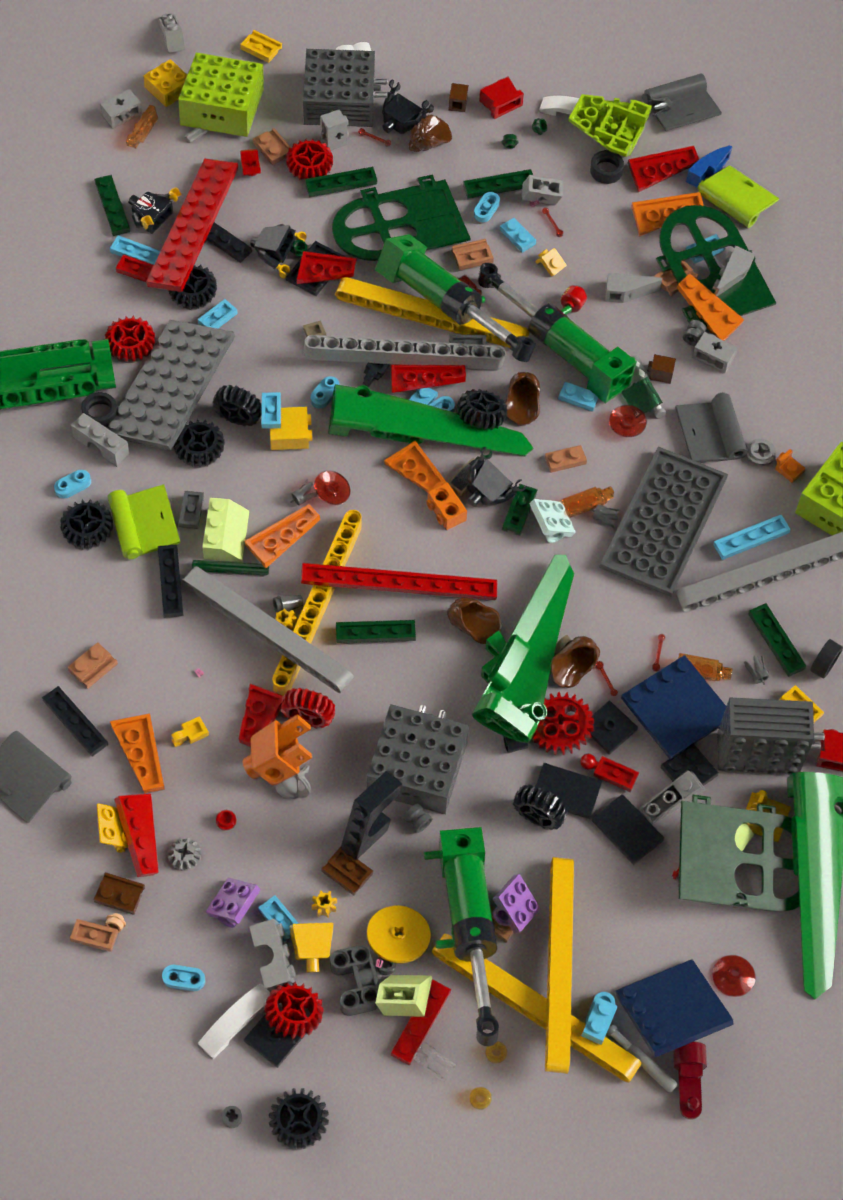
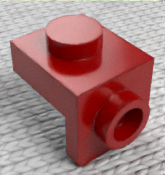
[240,149,261,176]

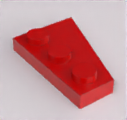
[297,251,357,284]
[238,684,284,747]

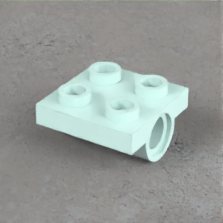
[529,499,576,543]

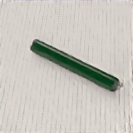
[192,560,269,575]

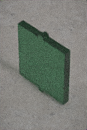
[621,377,663,418]

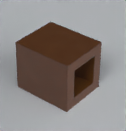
[448,83,469,112]
[647,354,676,384]

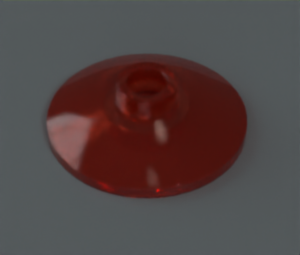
[609,405,647,437]
[314,470,351,505]
[712,955,755,997]

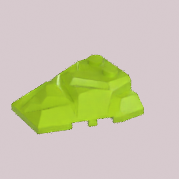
[568,94,652,157]

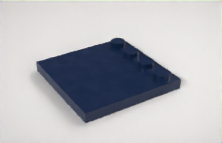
[621,655,726,760]
[615,959,734,1058]

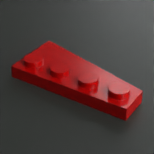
[628,146,699,192]
[391,365,466,393]
[114,794,159,877]

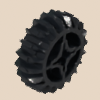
[168,264,217,309]
[212,385,262,427]
[457,389,507,430]
[174,419,225,467]
[60,499,113,549]
[513,784,568,830]
[269,1088,329,1149]

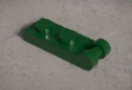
[502,484,538,536]

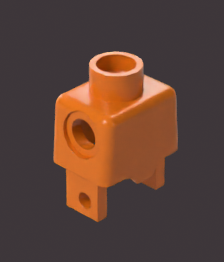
[243,714,312,786]

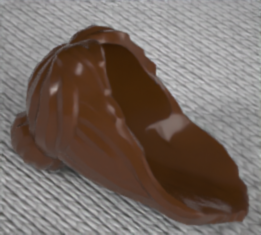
[408,114,452,152]
[505,372,540,426]
[447,597,502,644]
[551,636,600,688]

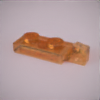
[126,104,158,149]
[561,486,614,518]
[678,653,733,681]

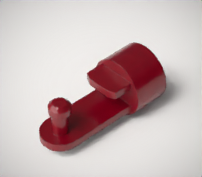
[673,1041,707,1120]

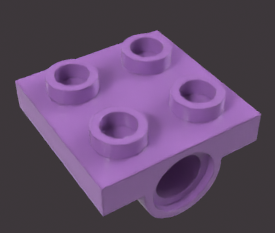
[493,874,541,934]
[206,878,261,928]

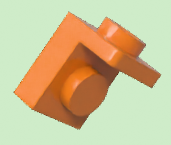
[775,449,806,483]

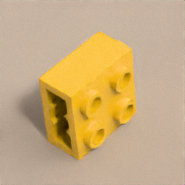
[143,59,187,107]
[270,407,312,450]

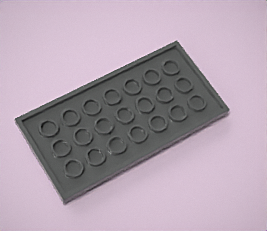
[106,320,235,451]
[599,446,728,597]

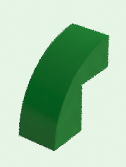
[481,631,506,683]

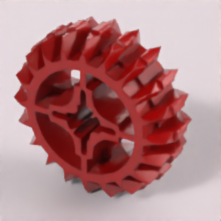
[286,139,333,180]
[105,315,155,363]
[281,688,335,728]
[264,981,324,1039]

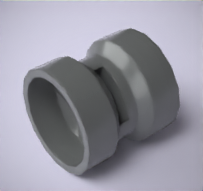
[682,320,706,346]
[404,803,433,833]

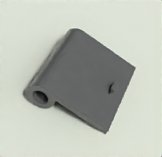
[642,73,722,131]
[675,392,748,462]
[0,731,72,823]

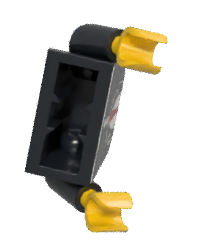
[128,187,182,234]
[250,224,307,279]

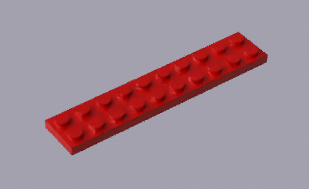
[146,158,238,292]

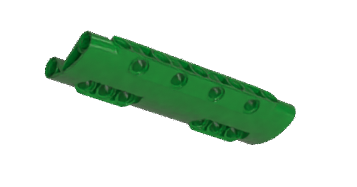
[0,339,116,409]

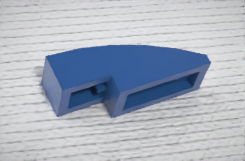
[686,145,732,188]

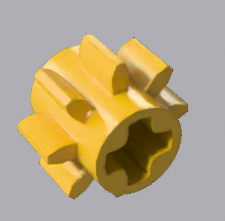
[275,608,298,631]
[311,890,337,918]

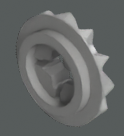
[746,439,776,466]
[168,837,201,870]

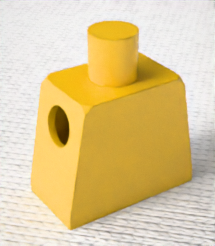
[289,923,333,973]

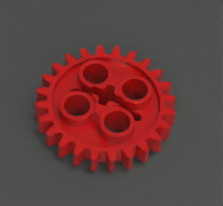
[533,692,594,755]

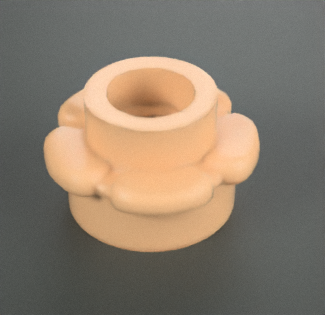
[105,913,126,933]

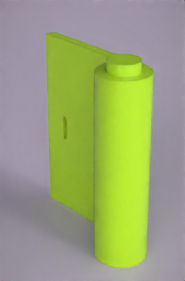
[697,165,779,228]
[107,484,181,559]

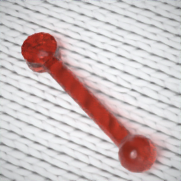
[358,128,391,146]
[542,207,563,237]
[652,634,666,672]
[595,661,618,697]

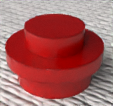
[216,810,237,830]

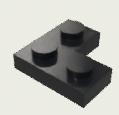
[660,745,719,786]

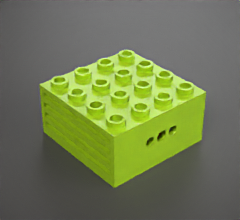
[178,52,264,137]
[795,442,843,536]

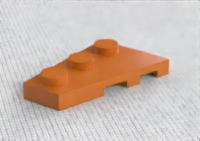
[384,441,447,493]

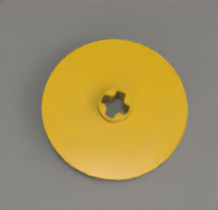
[367,905,431,963]

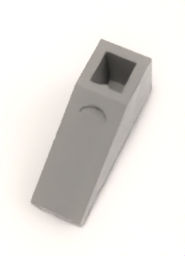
[158,13,185,53]
[712,246,755,296]
[605,273,662,303]
[640,770,706,824]

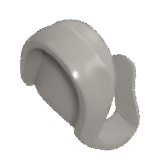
[275,764,311,798]

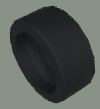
[590,150,624,184]
[81,392,117,427]
[810,639,843,679]

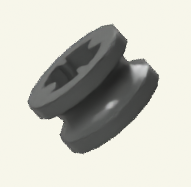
[377,957,396,975]
[222,1106,242,1128]

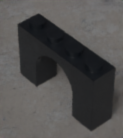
[340,771,402,860]

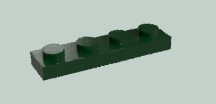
[305,166,378,197]
[463,169,533,199]
[94,175,130,236]
[748,603,806,677]
[336,620,416,643]

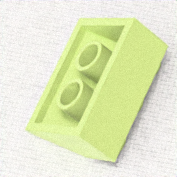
[202,498,249,562]

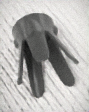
[646,96,673,116]
[290,479,319,506]
[590,504,621,528]
[744,655,769,685]

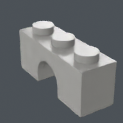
[71,413,129,467]
[249,919,296,991]

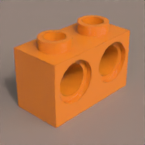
[426,482,467,530]

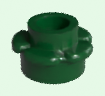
[532,118,547,135]
[502,134,519,149]
[290,240,307,257]

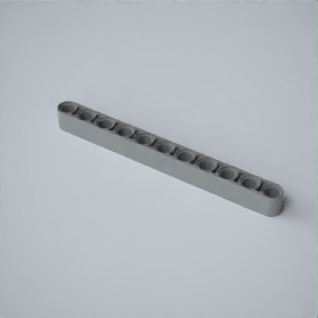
[303,335,506,370]
[676,532,843,612]
[181,566,354,693]

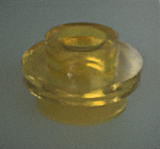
[485,1041,507,1063]
[469,1087,492,1110]

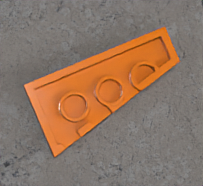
[631,192,704,237]
[677,274,744,341]
[244,504,320,568]
[110,713,165,794]

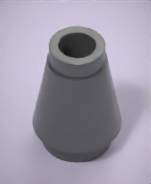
[273,595,303,613]

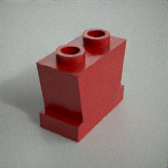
[479,76,524,119]
[816,729,843,772]

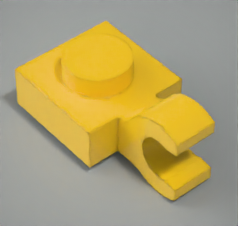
[171,716,209,747]

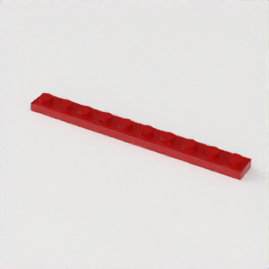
[301,563,497,600]

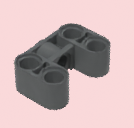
[330,945,379,1016]

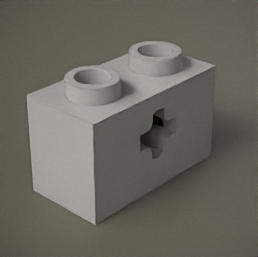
[100,89,142,129]
[320,109,349,150]
[522,175,563,205]
[692,332,737,373]

